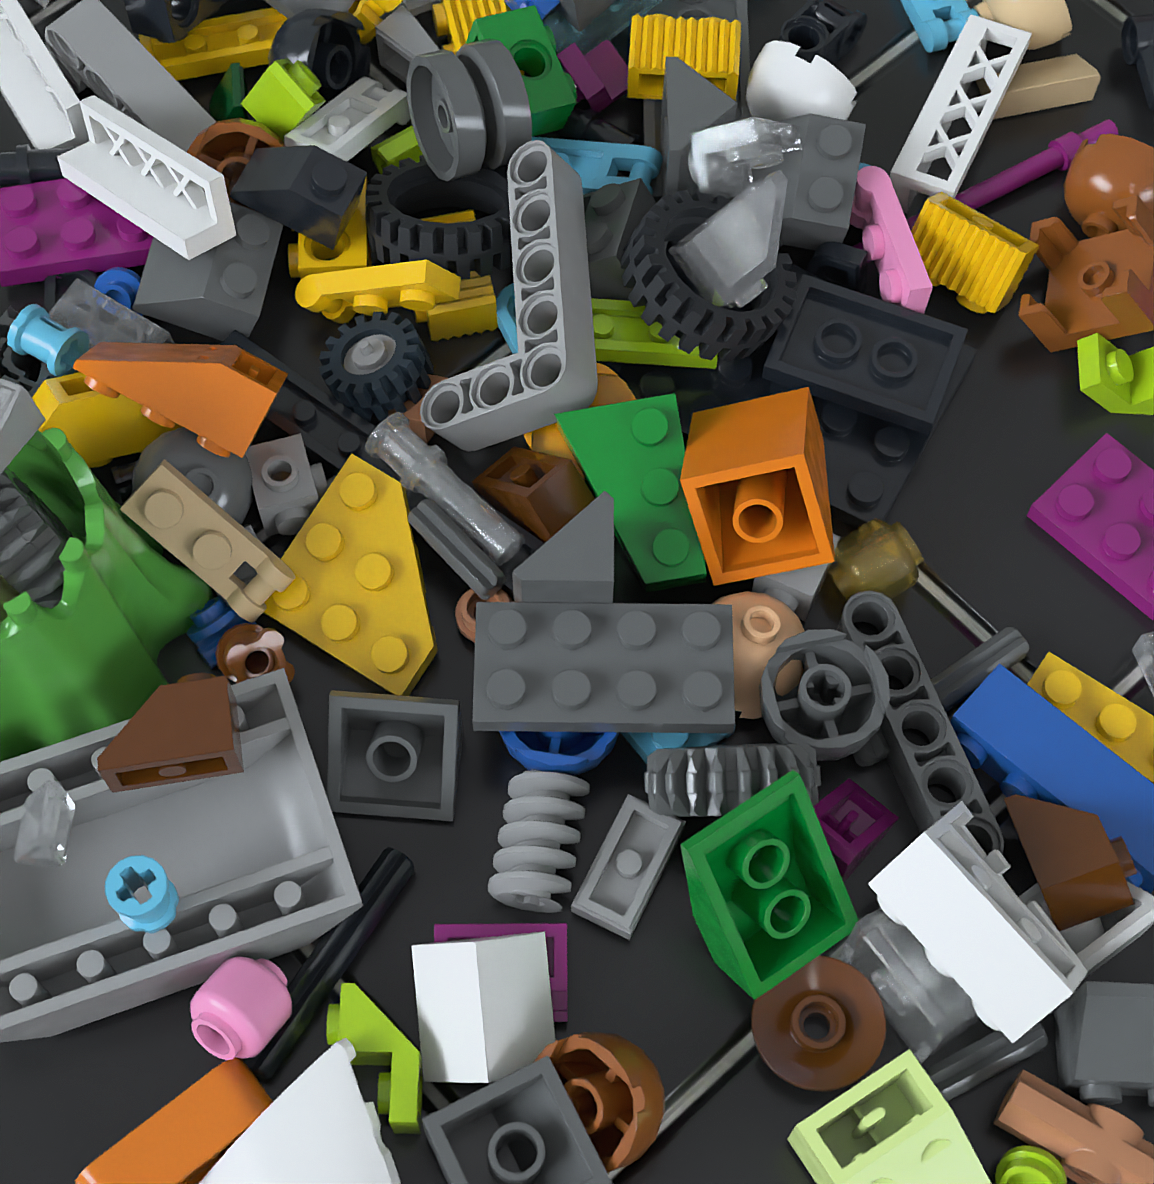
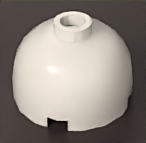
[746,41,857,125]

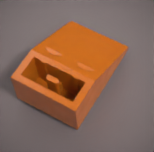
[72,342,288,458]

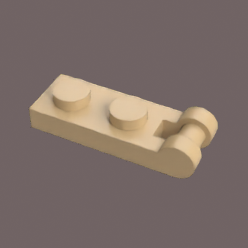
[120,459,295,623]

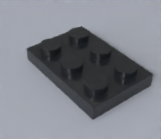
[762,274,968,435]

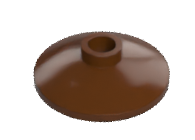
[751,956,886,1091]

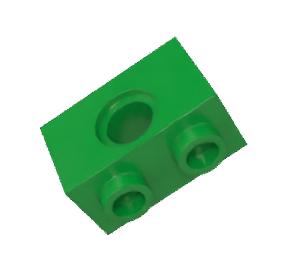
[465,5,577,137]

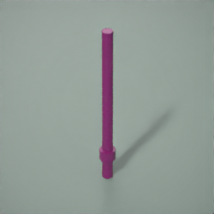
[852,119,1118,263]

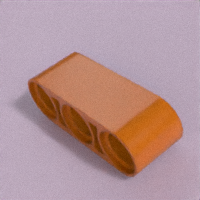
[75,1057,273,1184]

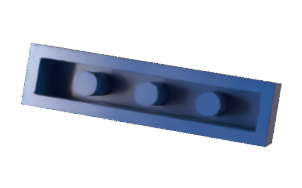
[950,663,1154,894]

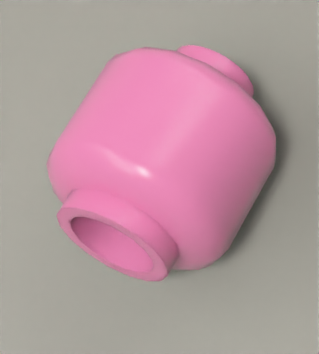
[190,956,292,1060]

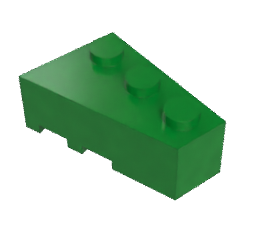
[554,393,707,592]

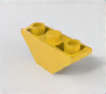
[32,372,183,468]

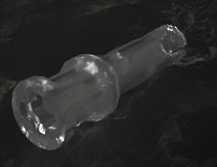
[365,412,525,566]

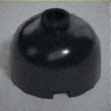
[268,9,371,115]

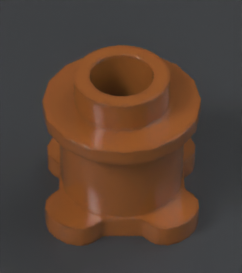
[215,623,295,683]

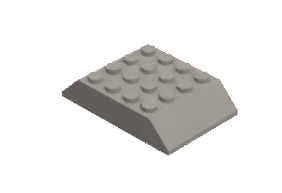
[0,668,363,1042]

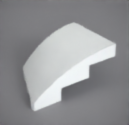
[199,1038,401,1184]

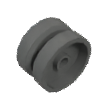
[407,38,532,182]

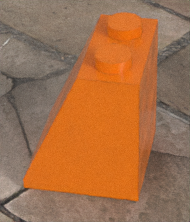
[680,387,835,586]

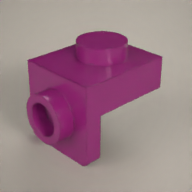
[557,40,628,112]

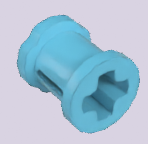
[7,304,90,377]
[105,855,179,933]

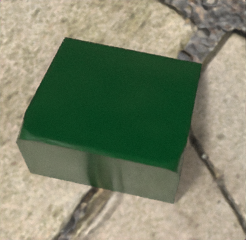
[209,63,252,122]

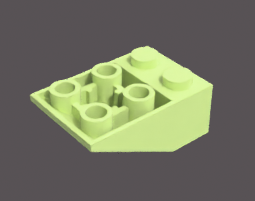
[787,1049,991,1184]

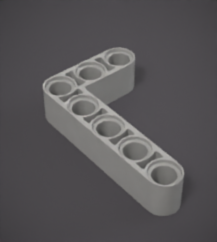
[420,140,598,452]

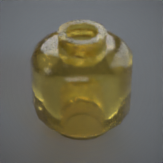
[829,518,924,602]

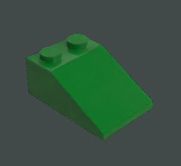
[681,770,861,1000]

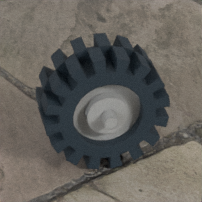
[319,312,433,422]

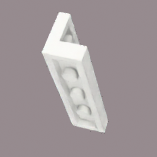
[0,0,90,150]
[890,14,1032,213]
[57,95,236,260]

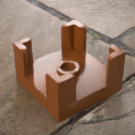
[1019,195,1154,352]

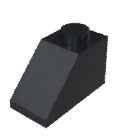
[230,145,367,250]

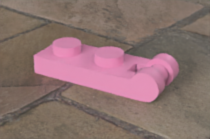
[850,166,933,314]

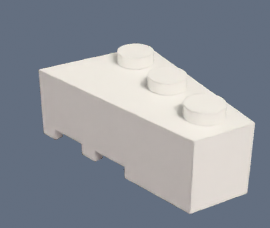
[868,801,1088,1043]

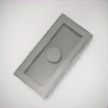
[571,794,686,940]

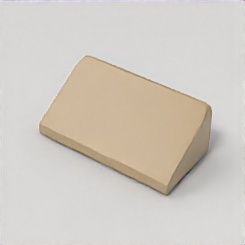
[976,54,1101,119]

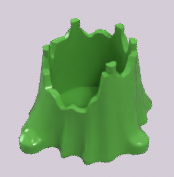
[0,428,214,762]

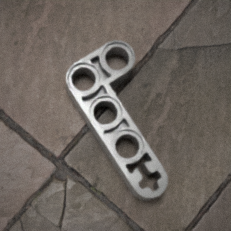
[45,0,216,152]

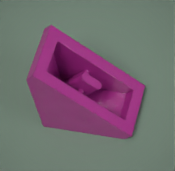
[813,778,899,882]

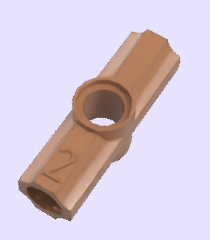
[993,1069,1154,1184]

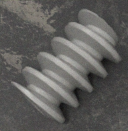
[488,770,590,913]

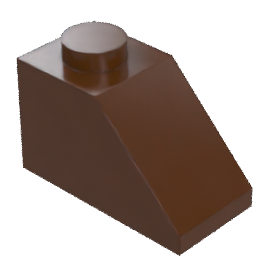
[471,446,595,543]
[97,673,244,793]
[1004,794,1137,932]

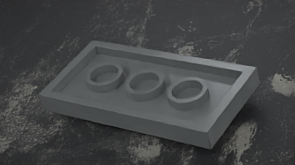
[472,602,735,733]

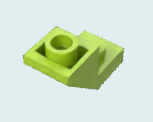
[241,58,326,143]
[1077,333,1154,415]
[327,983,423,1134]

